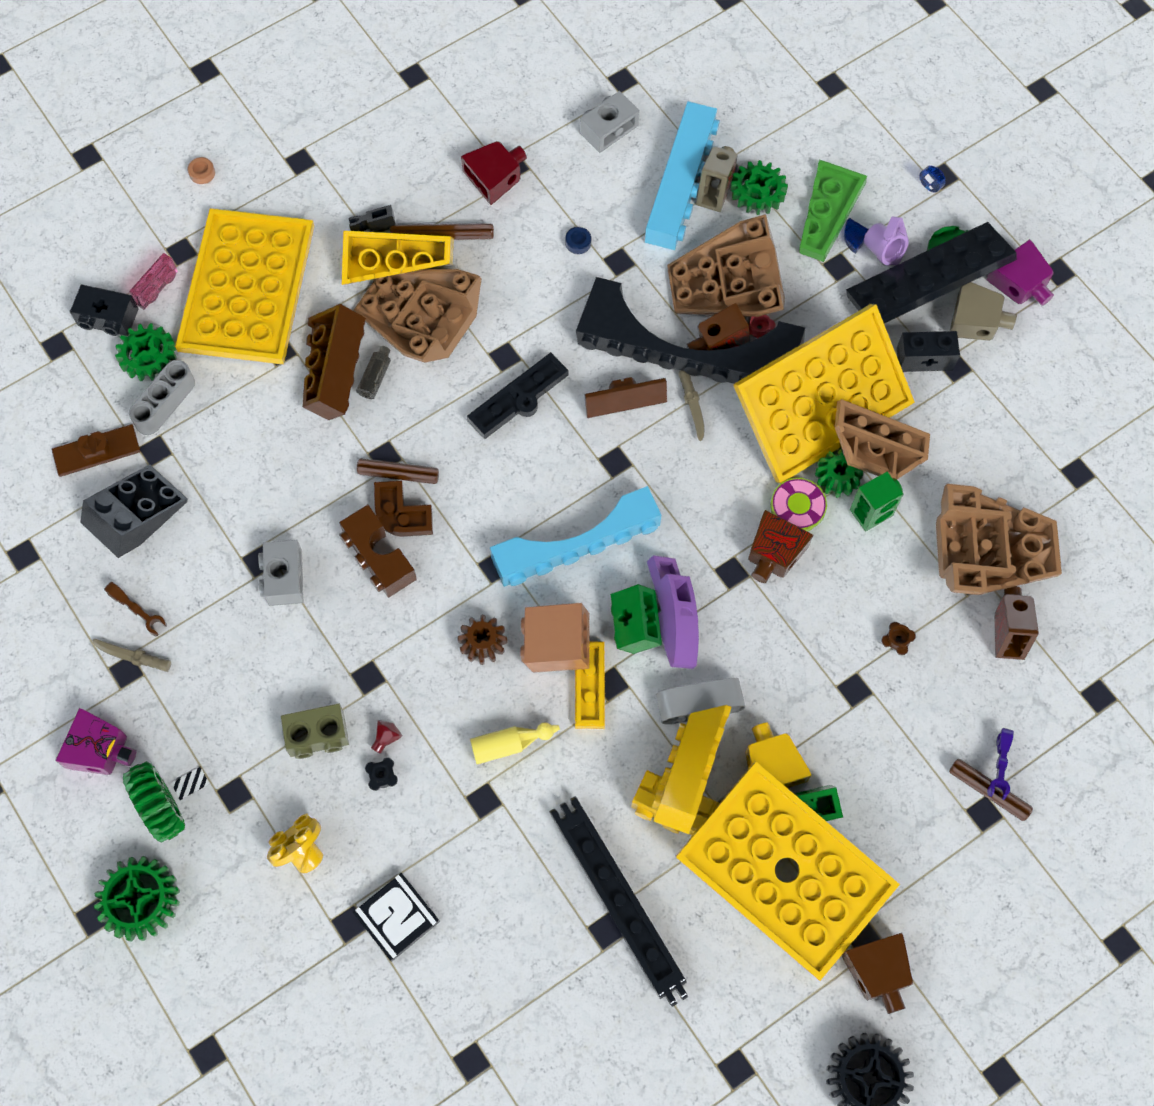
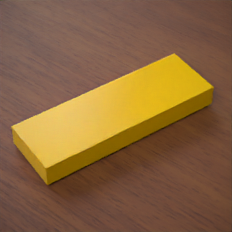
[575,641,605,729]

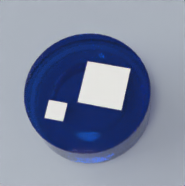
[919,165,945,193]

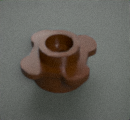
[881,622,916,655]

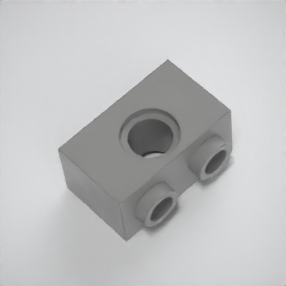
[580,91,640,153]
[258,540,304,606]

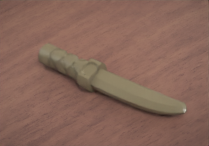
[678,370,705,441]
[93,639,171,672]

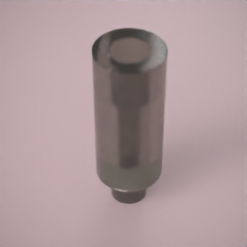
[356,346,391,399]

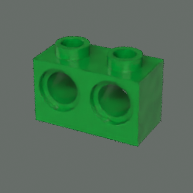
[850,471,904,532]

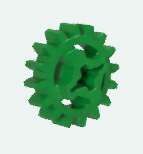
[730,160,788,215]
[115,323,177,381]

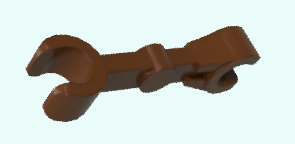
[104,582,167,636]

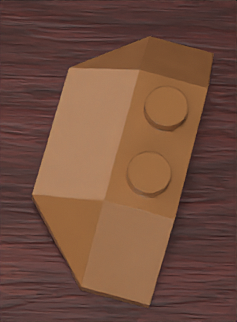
[835,399,930,479]

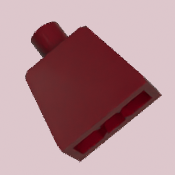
[461,141,527,205]

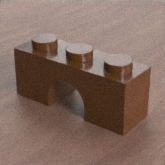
[339,504,417,598]

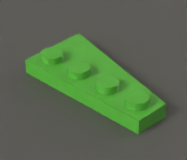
[800,159,867,262]

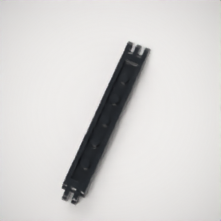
[549,796,688,1007]

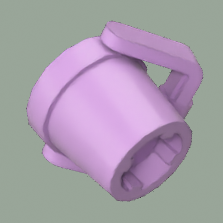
[864,216,909,266]

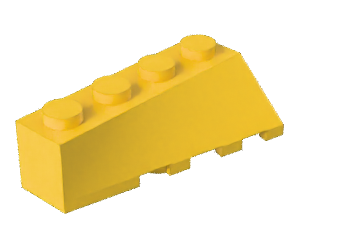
[342,231,454,285]
[652,705,732,834]

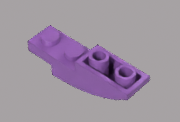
[647,555,699,669]

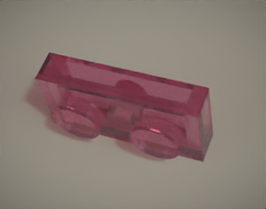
[129,253,178,310]

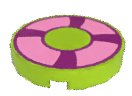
[770,478,827,531]

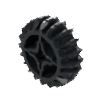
[826,1033,914,1106]

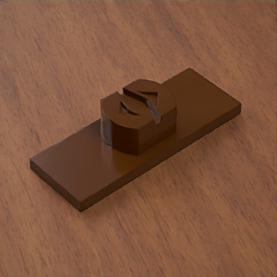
[585,377,667,418]
[52,424,141,477]

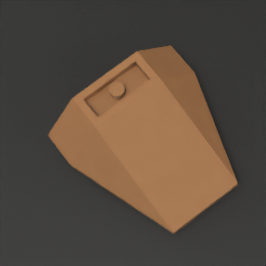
[667,214,785,317]
[354,269,482,363]

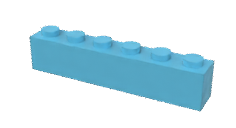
[645,101,720,250]

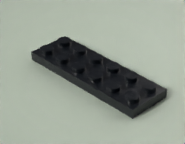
[846,222,1017,324]

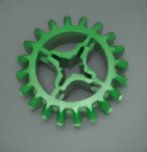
[123,761,185,843]
[94,856,180,942]

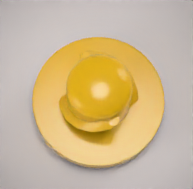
[267,814,323,873]

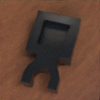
[349,205,396,232]

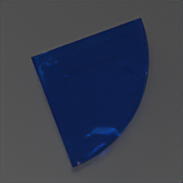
[844,218,869,254]

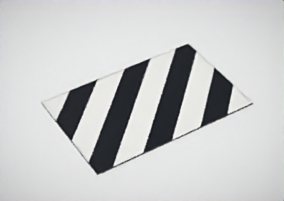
[171,767,209,800]

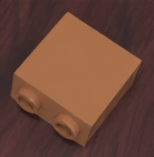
[520,603,590,673]

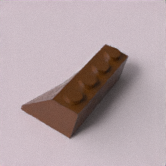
[302,304,366,420]

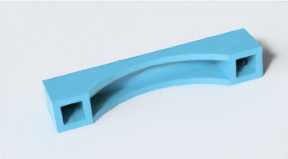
[490,486,662,587]

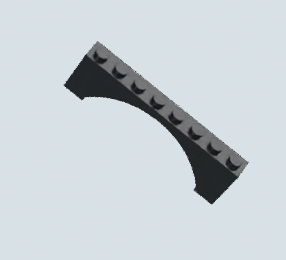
[576,277,805,384]

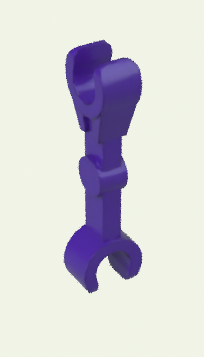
[987,728,1014,800]

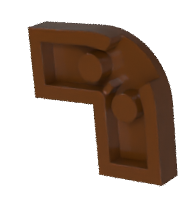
[374,480,433,537]

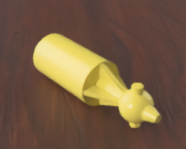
[470,722,560,765]

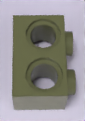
[281,703,349,759]

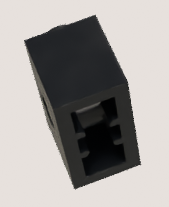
[70,284,139,336]
[896,331,960,372]

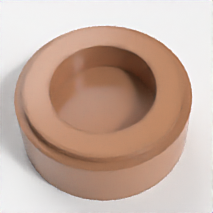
[188,157,215,184]

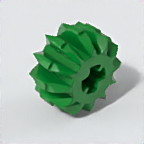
[815,449,864,498]

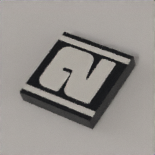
[353,873,440,962]

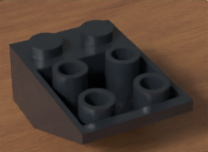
[80,464,188,558]

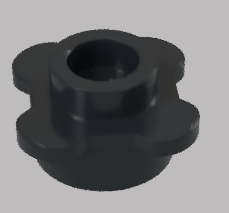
[365,758,398,791]

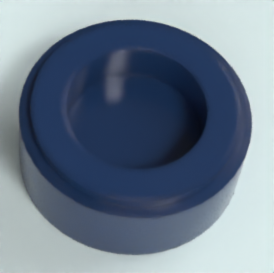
[565,227,591,254]

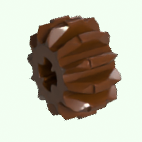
[457,614,507,665]

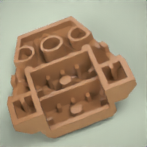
[936,484,1062,595]

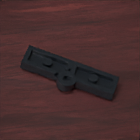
[467,352,569,439]

